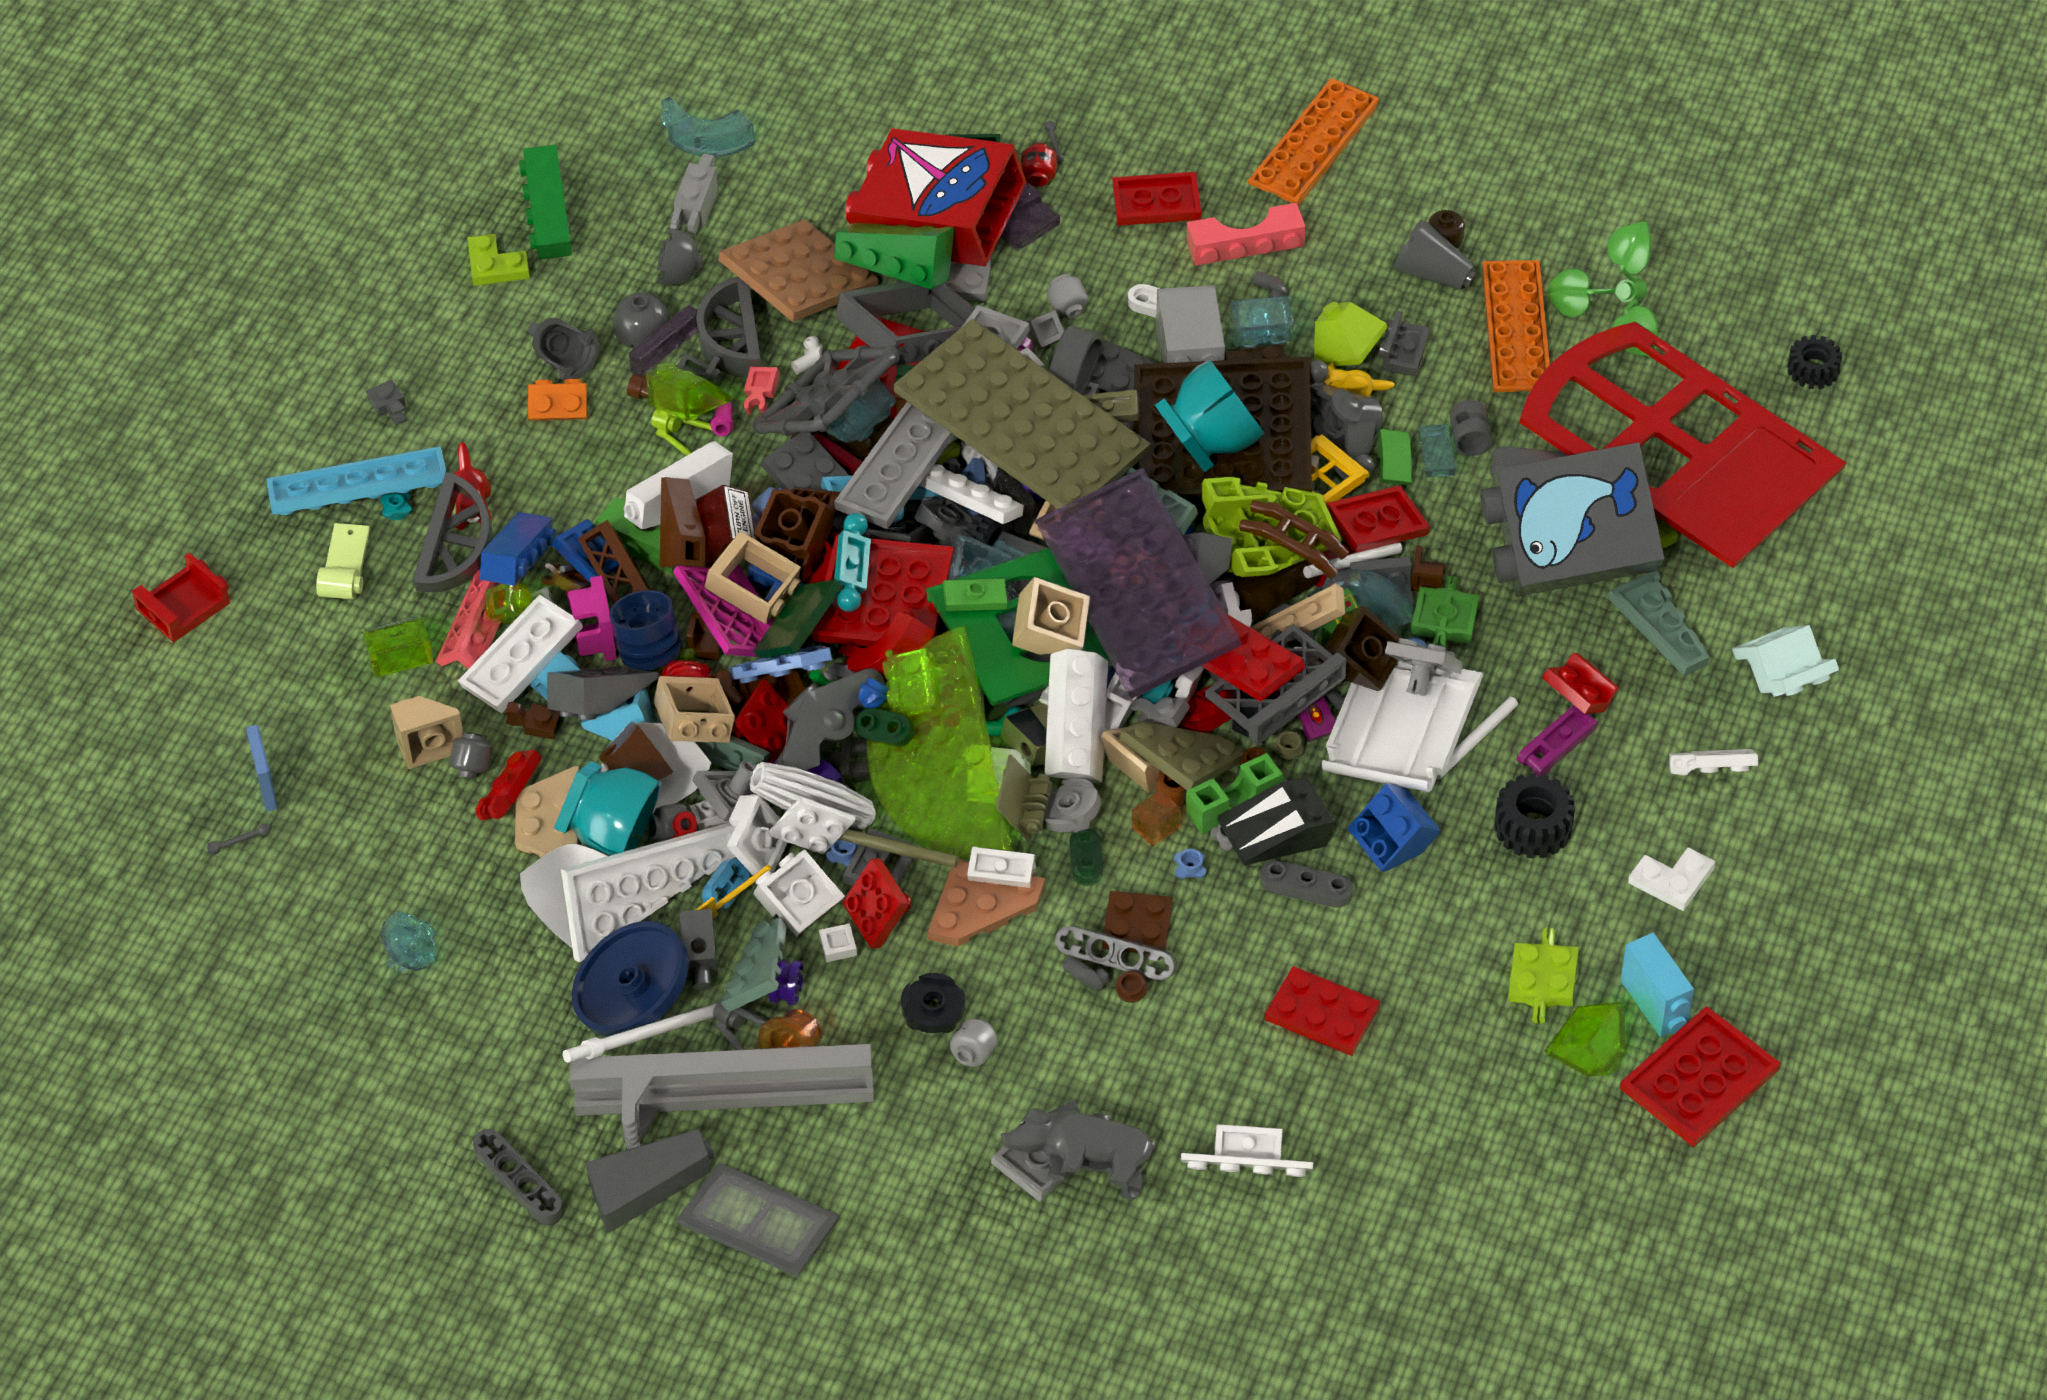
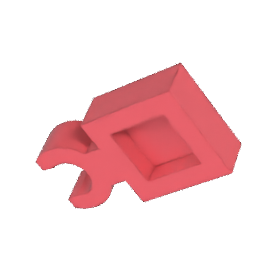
[744,366,780,415]

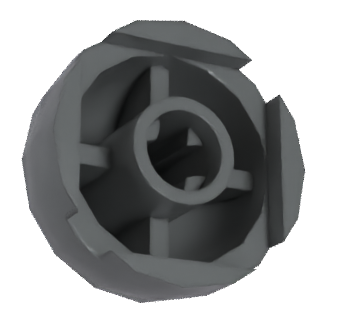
[655,227,702,286]
[613,292,670,349]

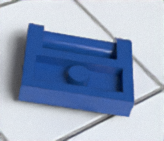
[552,519,620,583]

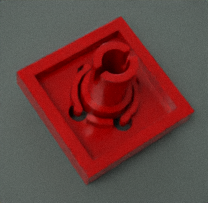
[842,858,911,948]

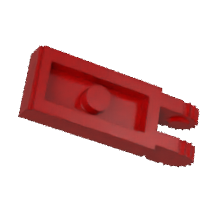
[475,749,542,821]

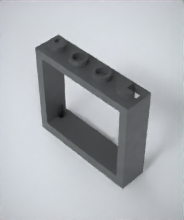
[836,281,975,366]

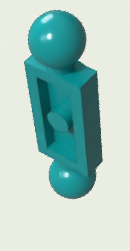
[834,513,871,612]

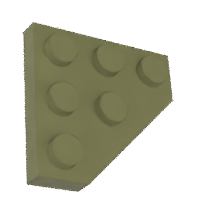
[1118,721,1244,790]

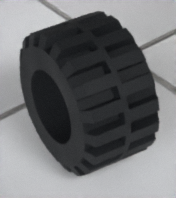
[1494,773,1575,858]

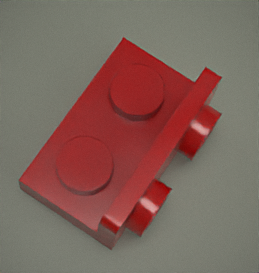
[1542,653,1618,714]

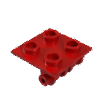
[731,678,788,764]

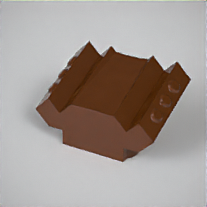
[753,487,841,581]

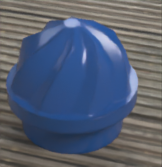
[858,677,890,708]

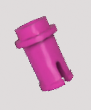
[710,401,734,436]

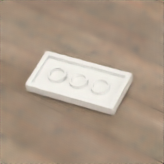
[458,595,583,714]

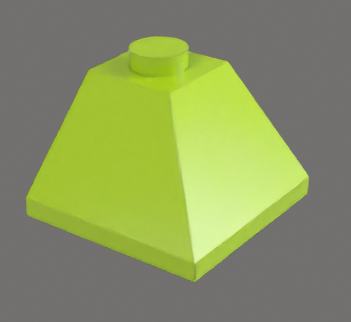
[1314,302,1388,366]

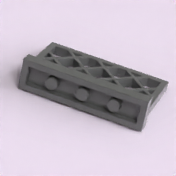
[1205,624,1346,746]

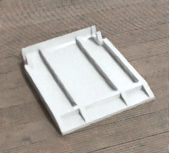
[1322,661,1483,792]

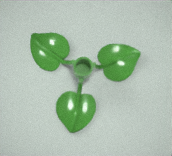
[1548,221,1658,356]

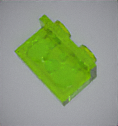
[883,648,937,716]

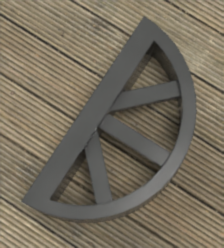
[696,276,761,378]
[1049,325,1104,395]
[412,472,492,592]

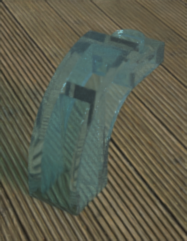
[660,96,755,157]
[1307,569,1415,630]

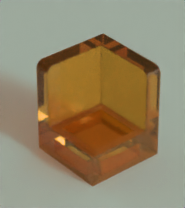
[1132,791,1181,847]

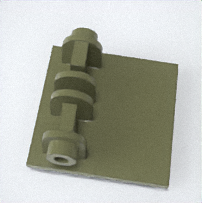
[996,755,1053,840]

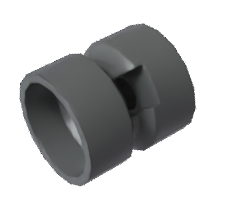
[1449,400,1493,456]

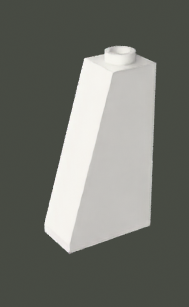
[624,441,733,529]

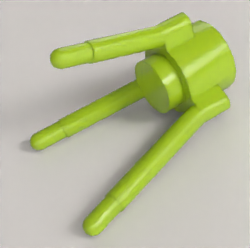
[651,406,712,456]

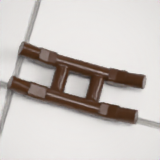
[1239,500,1349,579]

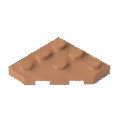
[928,859,1045,947]

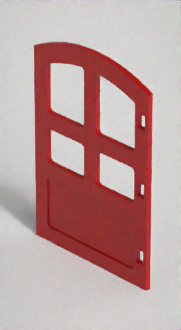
[1519,322,1846,568]

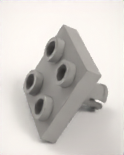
[1385,638,1463,696]
[692,761,775,822]

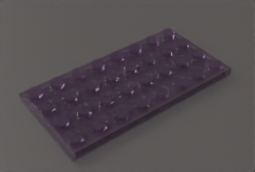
[1035,468,1242,699]

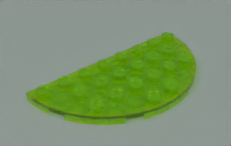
[867,626,1013,859]

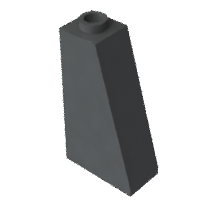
[585,1129,714,1233]

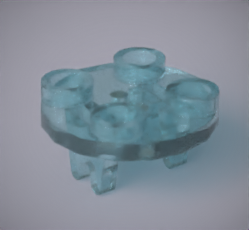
[381,911,436,972]

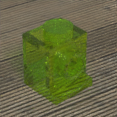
[486,583,532,625]

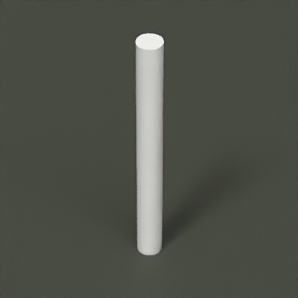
[1303,542,1402,578]
[1437,696,1518,780]

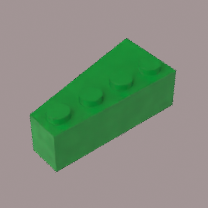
[519,144,572,260]
[834,223,954,290]

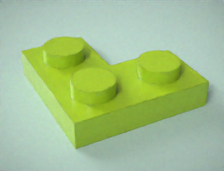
[467,234,530,286]

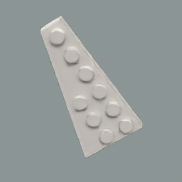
[561,823,736,962]

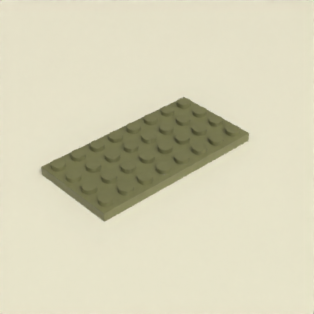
[894,318,1151,519]

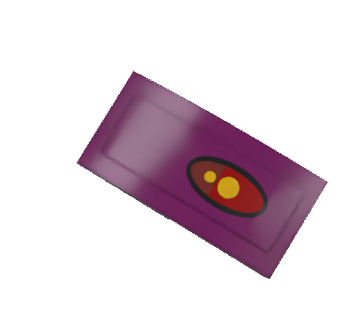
[1284,691,1335,743]

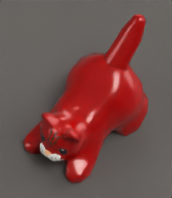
[452,442,492,530]

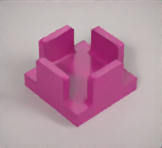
[568,576,617,661]

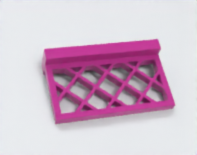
[673,564,774,657]

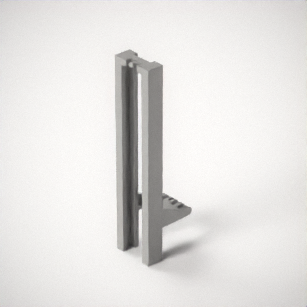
[570,1044,874,1150]

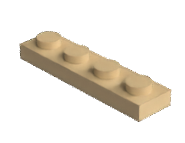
[1250,584,1345,644]

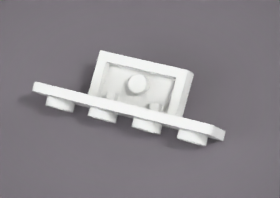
[1181,1124,1313,1177]

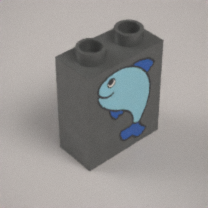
[1480,442,1664,597]

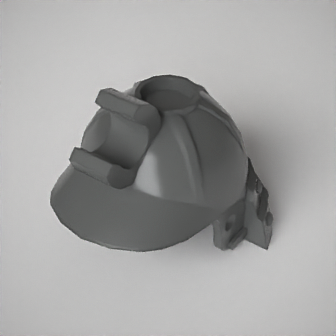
[527,318,599,380]

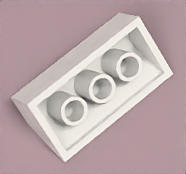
[1045,649,1108,783]

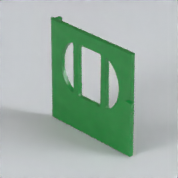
[925,547,1120,706]

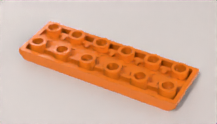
[1248,78,1379,205]
[1482,260,1550,392]

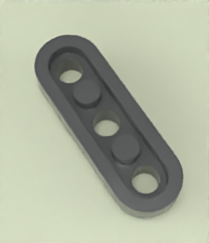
[1260,861,1353,908]

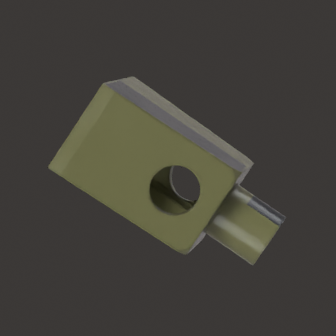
[1000,703,1048,767]

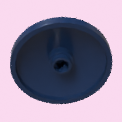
[572,921,689,1037]

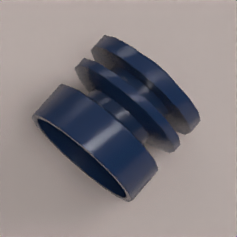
[609,590,682,670]

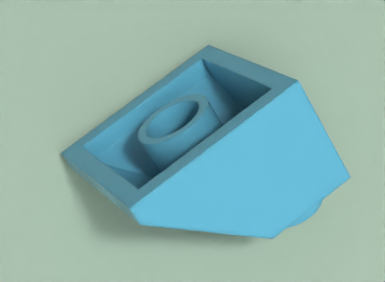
[581,686,655,741]

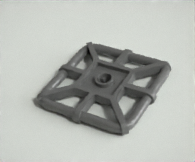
[753,345,900,436]

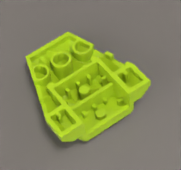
[1202,477,1342,577]

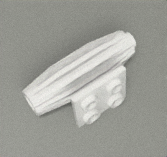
[750,762,876,854]

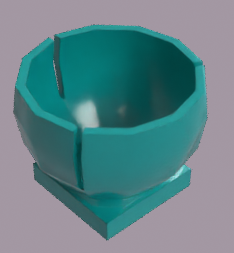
[1155,359,1264,472]
[554,761,662,856]

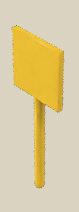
[695,865,771,918]

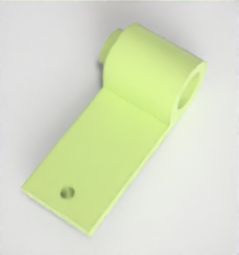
[316,523,370,599]

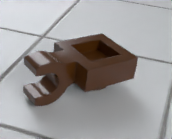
[541,561,591,595]
[505,702,562,739]

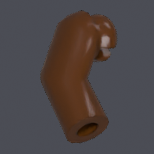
[714,670,745,709]

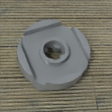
[1043,778,1102,833]

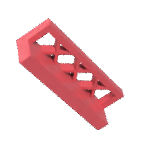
[436,569,519,669]

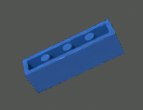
[480,512,556,586]

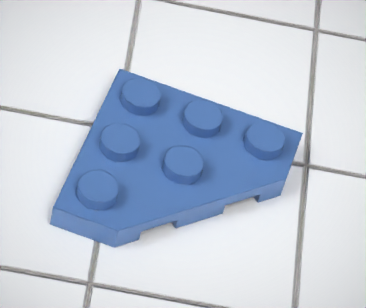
[729,645,832,683]

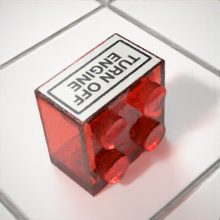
[695,485,756,567]

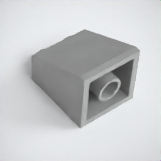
[1156,285,1225,363]

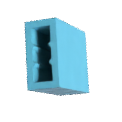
[1620,933,1694,1038]

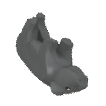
[1001,1108,1155,1200]

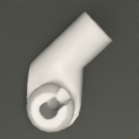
[791,336,823,375]

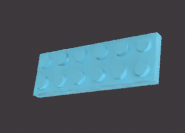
[266,446,446,515]

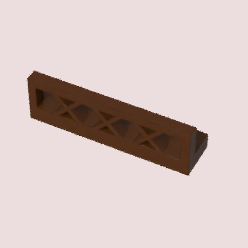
[577,520,651,604]

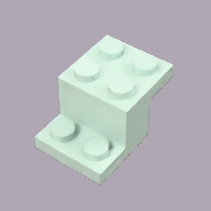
[1732,625,1839,697]

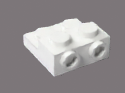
[727,794,787,875]
[753,849,845,937]

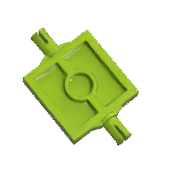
[1508,927,1579,1024]

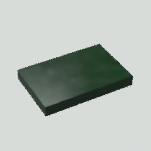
[753,579,842,659]

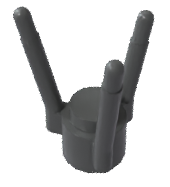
[713,998,780,1050]

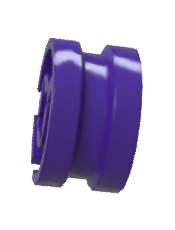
[769,959,803,1006]

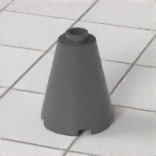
[1394,219,1477,290]

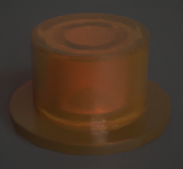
[758,1009,822,1049]

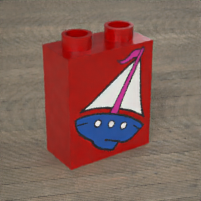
[845,128,1027,267]

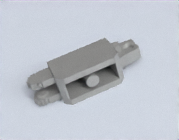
[670,154,718,235]

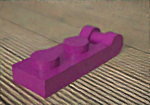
[1516,705,1598,777]

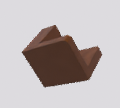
[1411,546,1445,592]
[687,612,723,661]

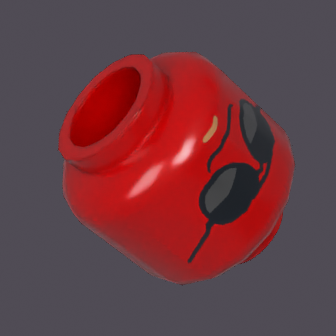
[1021,143,1057,187]

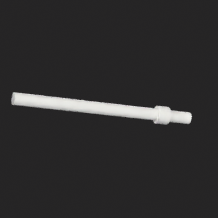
[563,1003,717,1063]

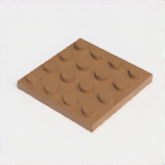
[718,219,879,322]

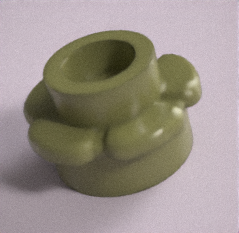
[1273,731,1304,760]

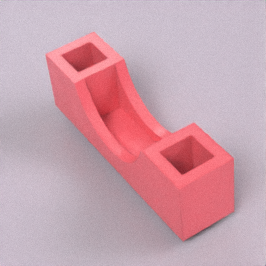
[1187,203,1305,266]

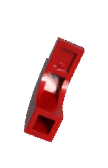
[838,611,935,683]

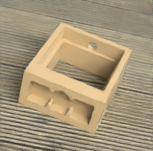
[705,531,801,624]
[654,676,735,743]

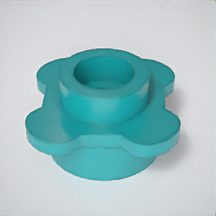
[380,493,412,520]

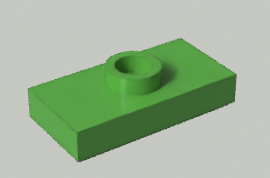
[943,579,1007,611]

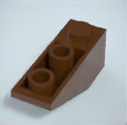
[659,477,706,568]

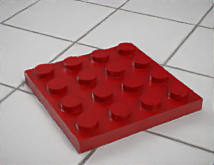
[812,535,955,650]

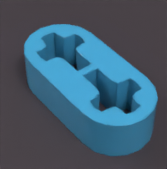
[702,857,750,910]

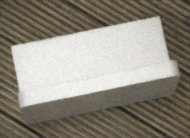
[967,847,1036,888]

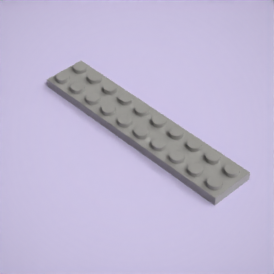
[834,305,1030,529]

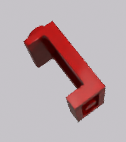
[132,553,230,643]

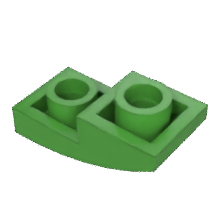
[1377,429,1412,486]

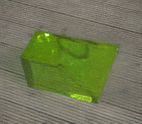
[1544,1002,1625,1077]

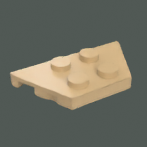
[515,766,579,858]

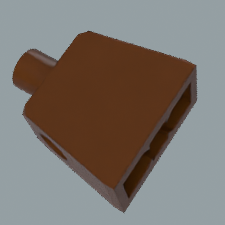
[599,721,673,781]

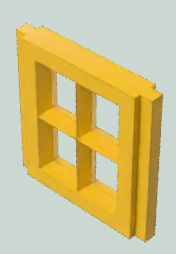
[1311,434,1369,505]

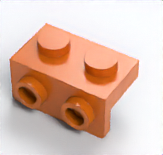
[528,379,589,421]

